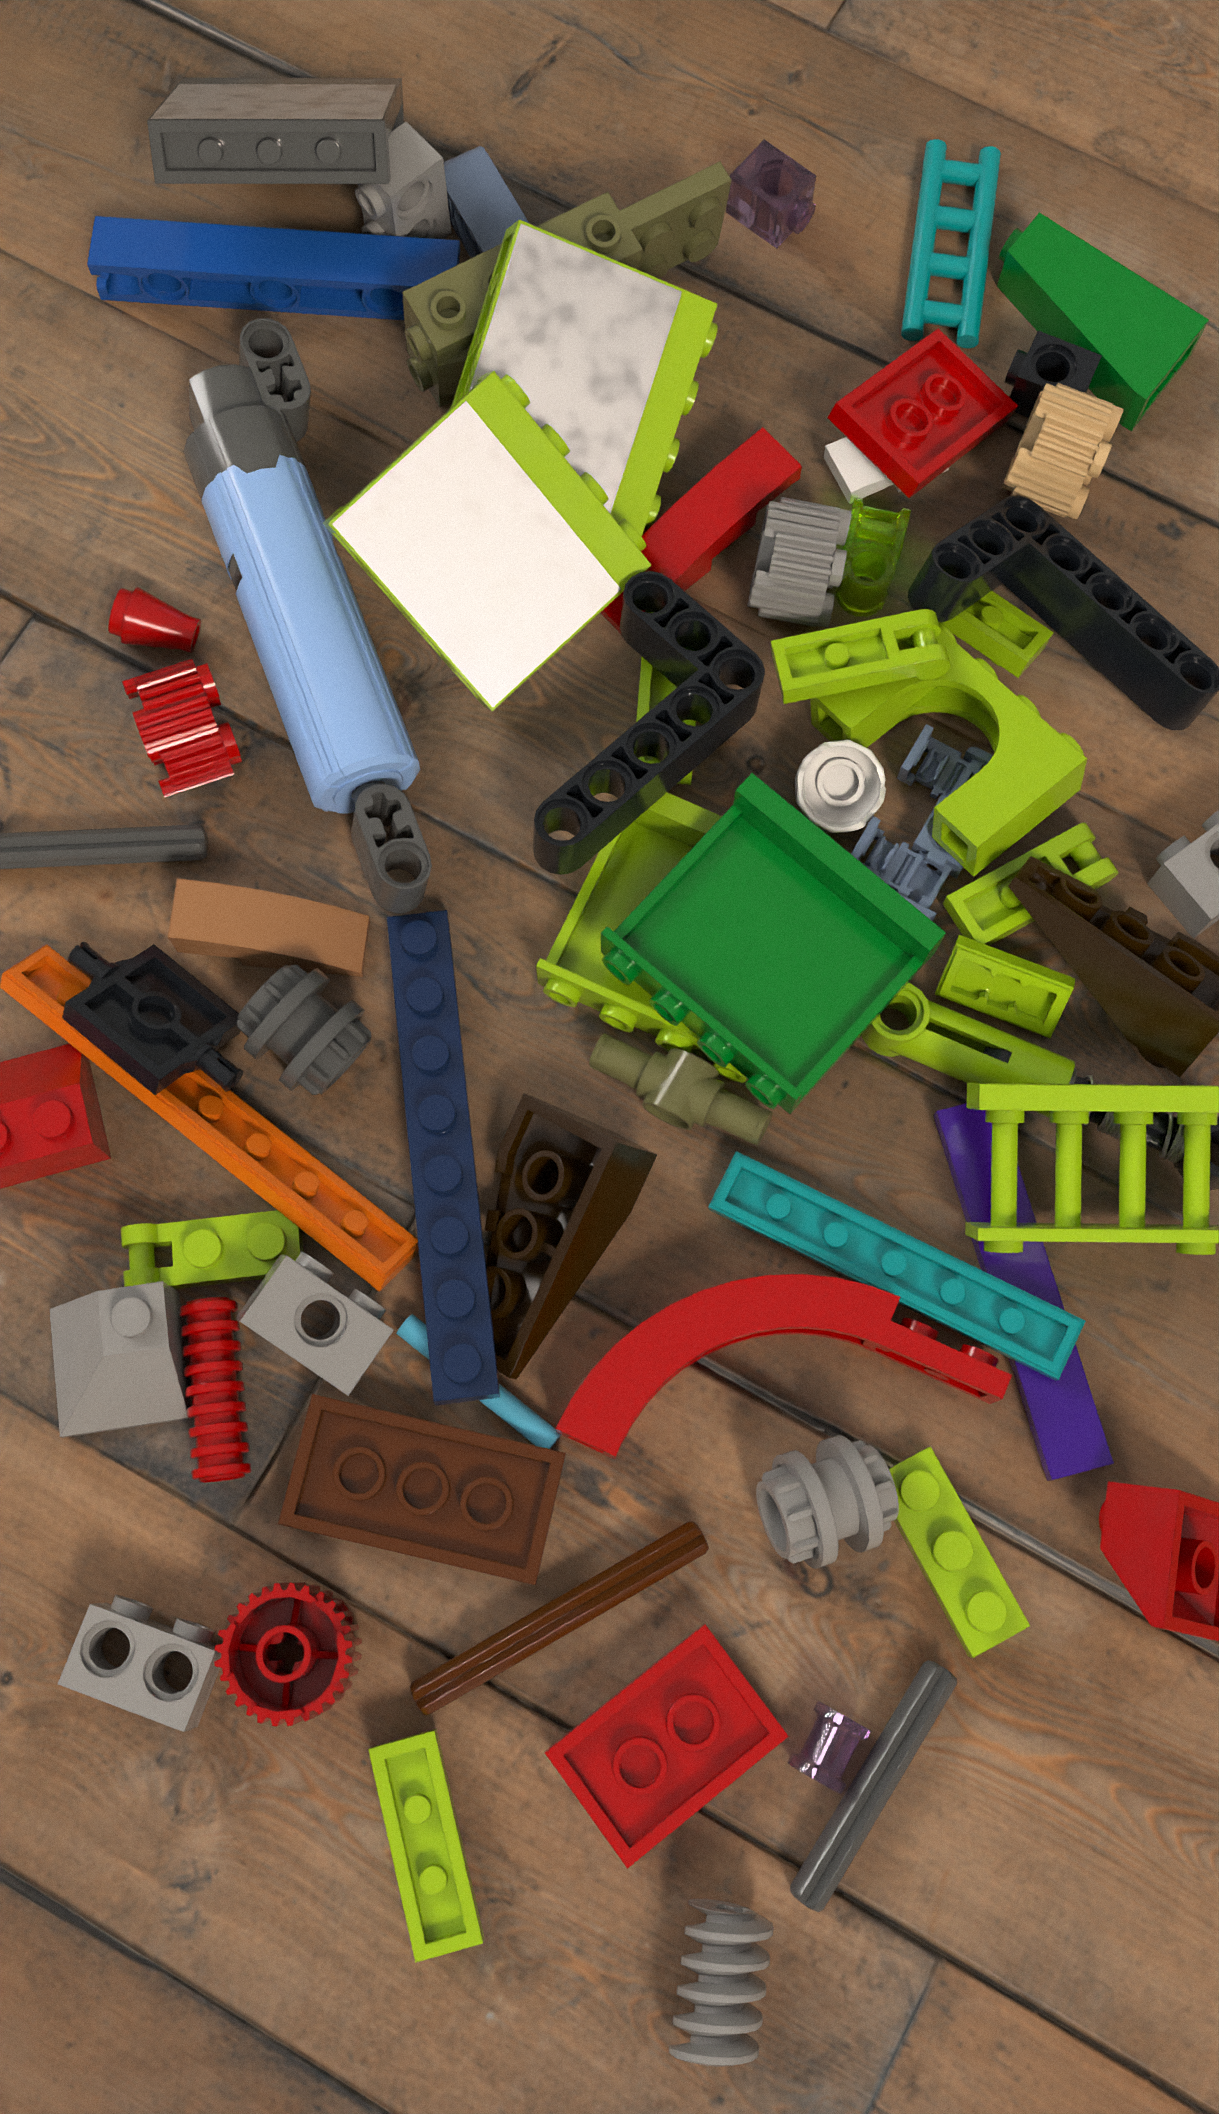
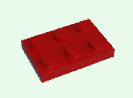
[827,328,1018,498]
[545,1624,789,1869]

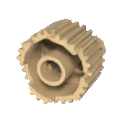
[1001,383,1123,521]

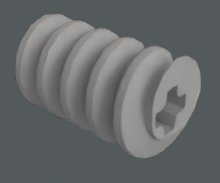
[669,1899,774,2067]

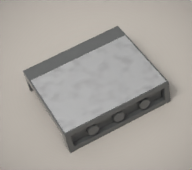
[147,78,404,184]

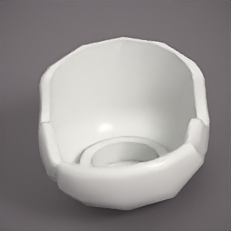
[795,739,886,833]

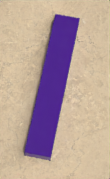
[933,1103,1114,1481]

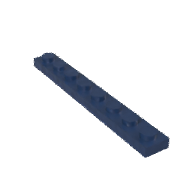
[387,910,500,1406]

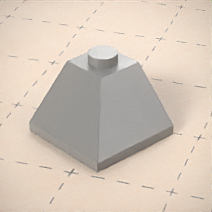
[50,1281,190,1438]

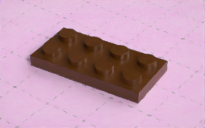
[278,1394,566,1585]

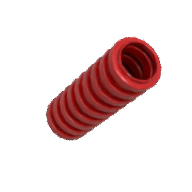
[179,1297,252,1483]

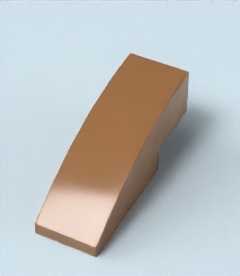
[168,878,370,977]

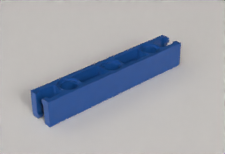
[87,216,460,320]

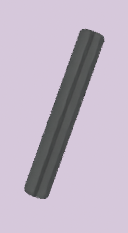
[0,824,208,869]
[790,1660,957,1912]

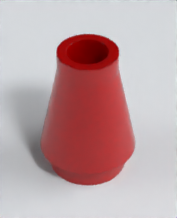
[108,587,201,653]

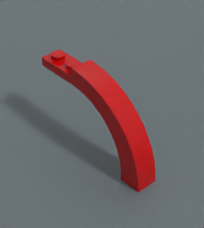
[555,1274,1012,1460]

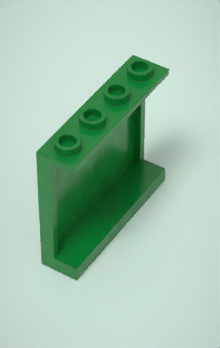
[601,773,946,1114]

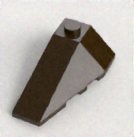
[1008,856,1219,1077]
[485,1093,657,1379]

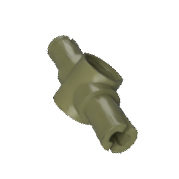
[589,1033,773,1146]

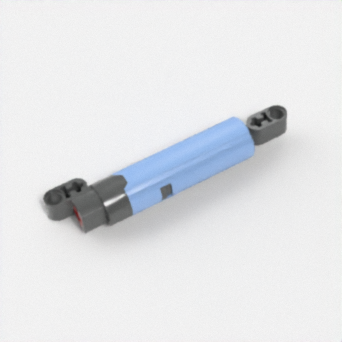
[183,318,432,913]

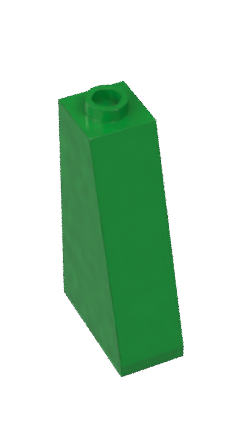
[997,212,1209,431]

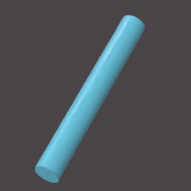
[396,1314,562,1449]

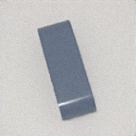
[444,146,530,258]

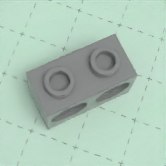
[355,121,452,239]
[58,1595,221,1732]

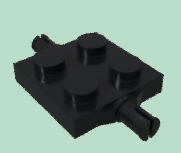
[62,942,243,1095]

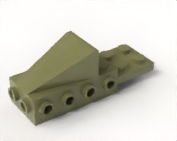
[402,161,732,408]

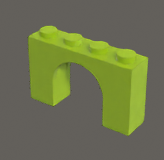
[810,610,1087,877]

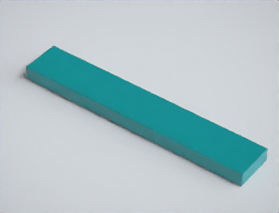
[708,1151,1086,1381]

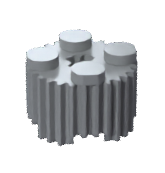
[747,497,852,628]

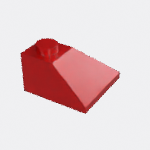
[1099,1481,1219,1642]

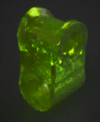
[836,497,911,617]

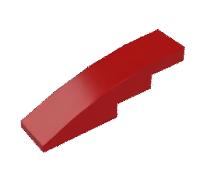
[600,427,802,634]

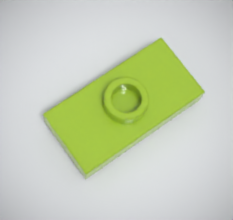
[935,935,1075,1038]

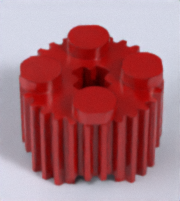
[122,659,242,798]
[214,1582,362,1727]

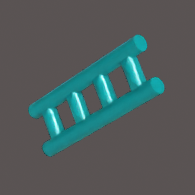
[901,139,1001,349]

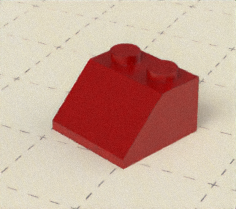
[0,1044,111,1189]

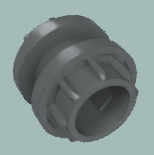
[237,964,371,1095]

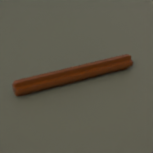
[410,1521,709,1715]

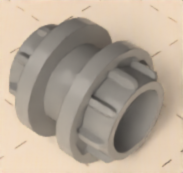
[756,1435,899,1569]

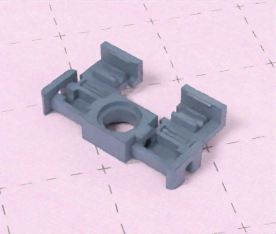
[851,724,993,921]

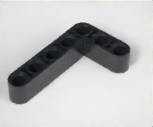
[908,496,1219,730]
[533,571,765,875]

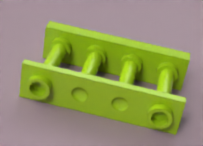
[965,1083,1219,1255]

